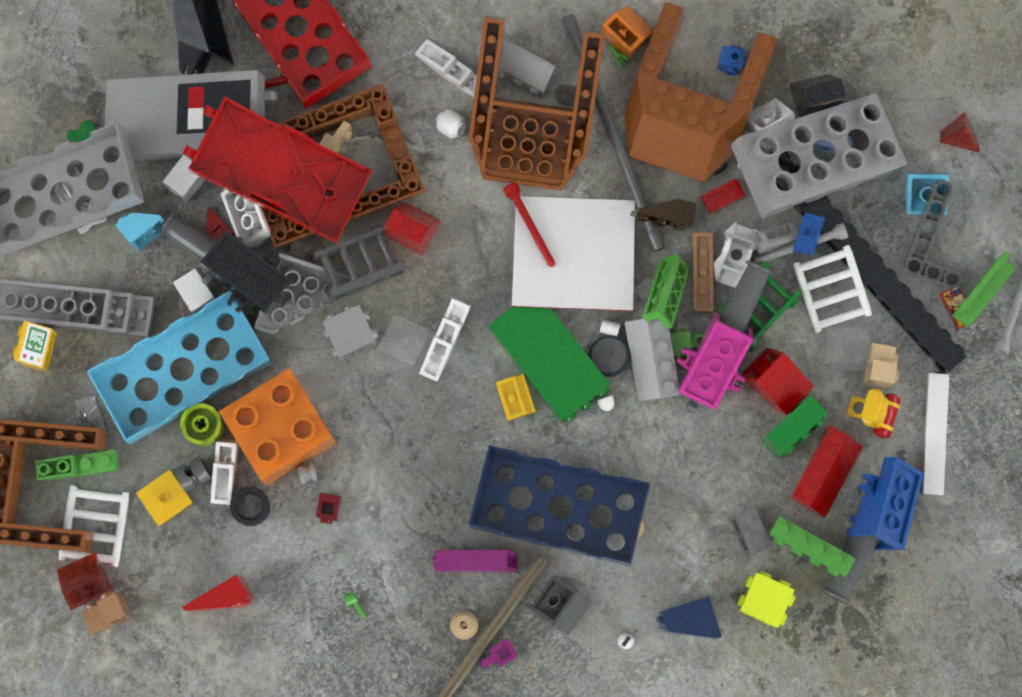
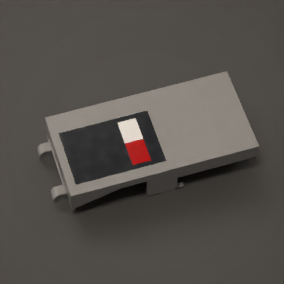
[105,70,277,162]

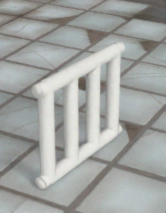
[793,245,872,333]
[58,485,130,567]

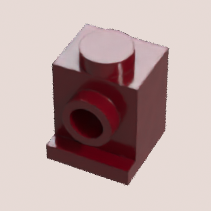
[316,493,342,525]

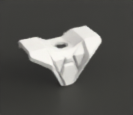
[713,223,758,288]

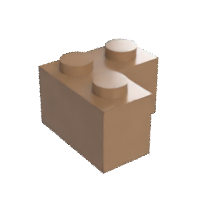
[82,591,134,635]

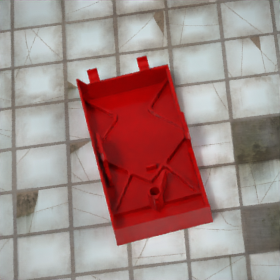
[183,96,373,244]

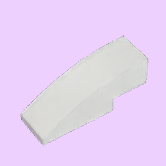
[210,438,239,505]

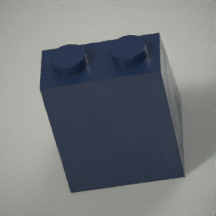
[656,597,722,639]

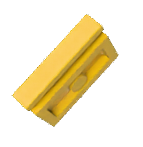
[495,374,536,421]

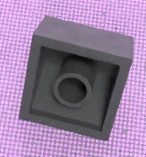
[530,576,592,636]

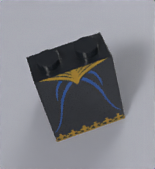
[790,74,846,117]

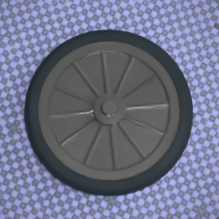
[588,335,630,377]

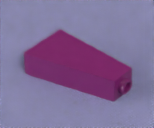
[433,550,518,573]

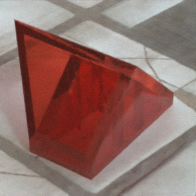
[939,111,980,152]

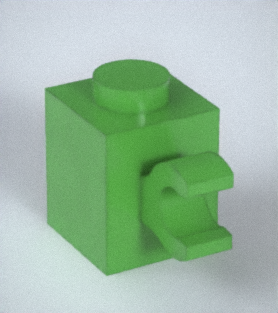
[670,329,704,360]

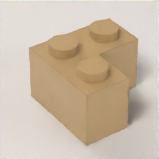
[863,343,900,390]

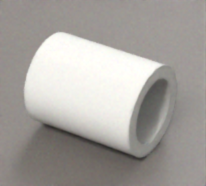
[599,319,620,336]

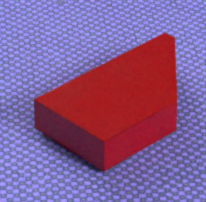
[206,207,234,241]

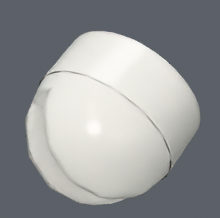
[597,395,614,411]
[617,633,634,649]

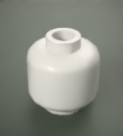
[436,109,466,139]

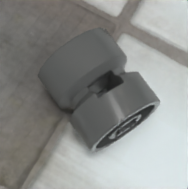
[174,456,212,493]

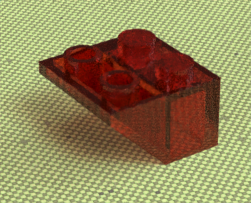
[57,552,113,610]

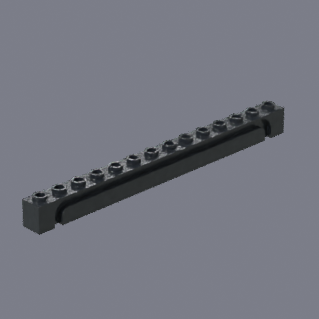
[770,152,967,374]

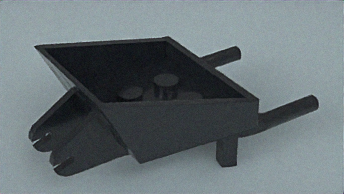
[171,0,234,75]

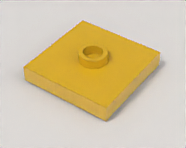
[136,470,193,527]

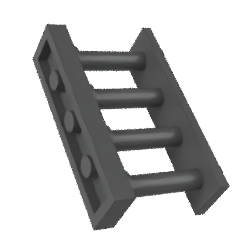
[312,225,407,302]

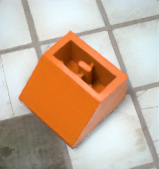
[601,6,654,60]

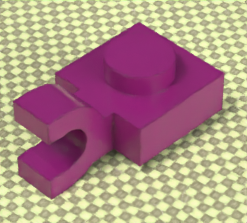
[480,639,518,669]

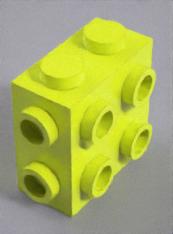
[737,571,796,628]

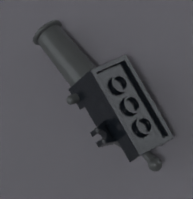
[160,212,294,314]

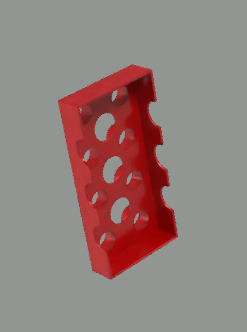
[231,0,372,109]

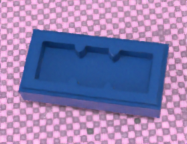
[793,213,825,256]

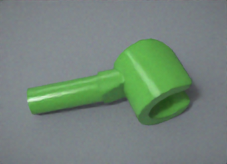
[608,44,629,70]
[344,593,367,619]

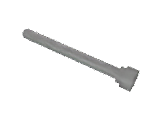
[754,223,849,264]
[993,277,1022,355]

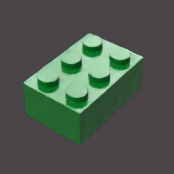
[761,395,828,458]

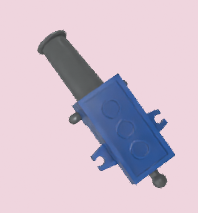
[822,450,924,604]

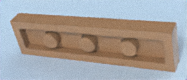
[692,233,714,313]

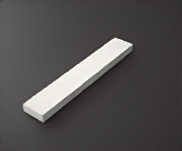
[922,373,949,496]

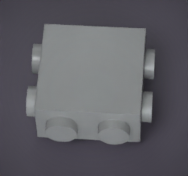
[321,304,378,361]

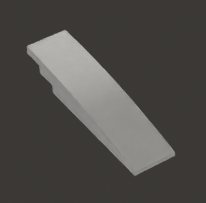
[0,279,156,337]

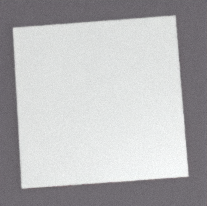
[512,196,635,311]

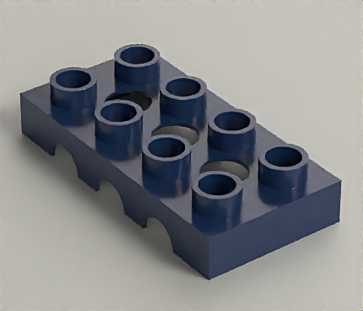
[469,445,650,567]

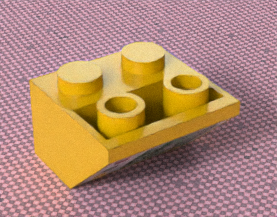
[13,321,57,371]

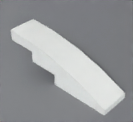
[415,39,477,98]
[419,298,471,382]

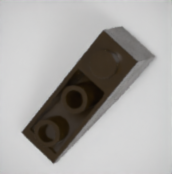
[630,199,697,231]

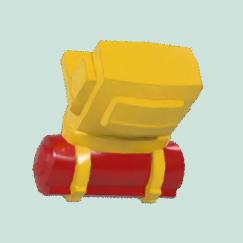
[847,388,901,439]

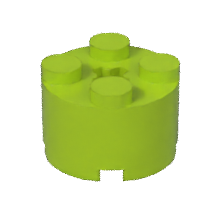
[180,403,225,447]

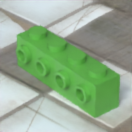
[769,516,856,578]

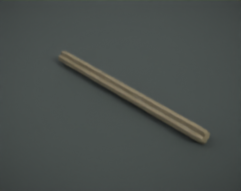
[438,555,548,697]

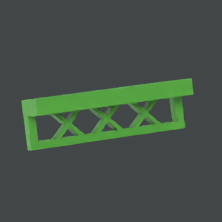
[952,251,1016,328]
[642,254,690,329]

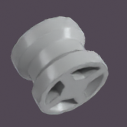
[298,462,318,485]

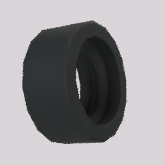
[230,487,270,526]

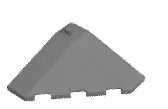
[253,249,351,334]

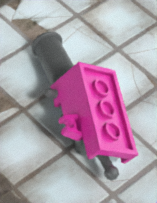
[677,260,773,413]

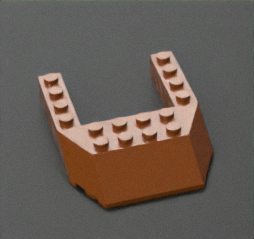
[625,2,777,183]
[469,15,605,191]
[0,419,108,553]

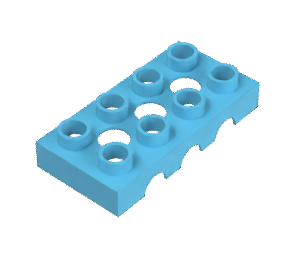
[87,291,272,444]

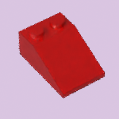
[182,574,254,612]

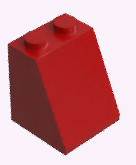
[384,203,441,255]
[741,347,814,415]

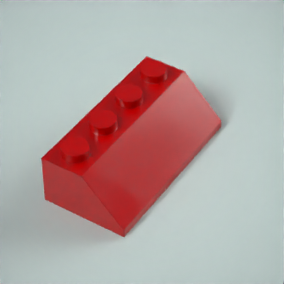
[788,425,863,518]

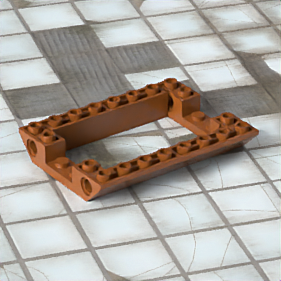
[261,84,425,248]

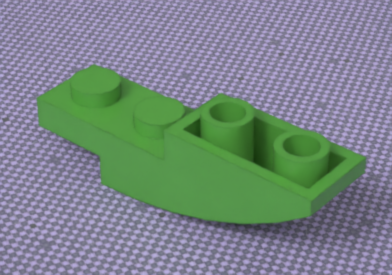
[35,450,119,481]

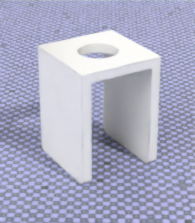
[163,155,205,203]
[173,269,215,314]

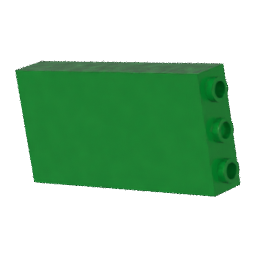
[488,307,610,424]

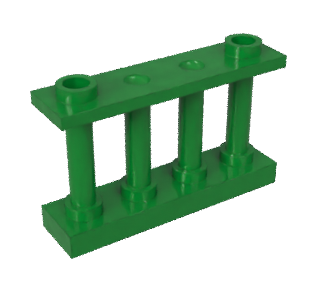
[712,261,801,352]

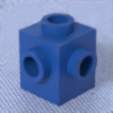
[717,45,748,76]

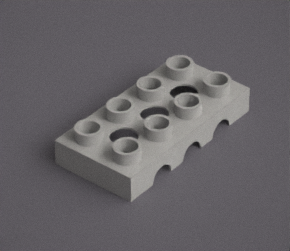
[731,93,908,218]
[0,122,144,257]

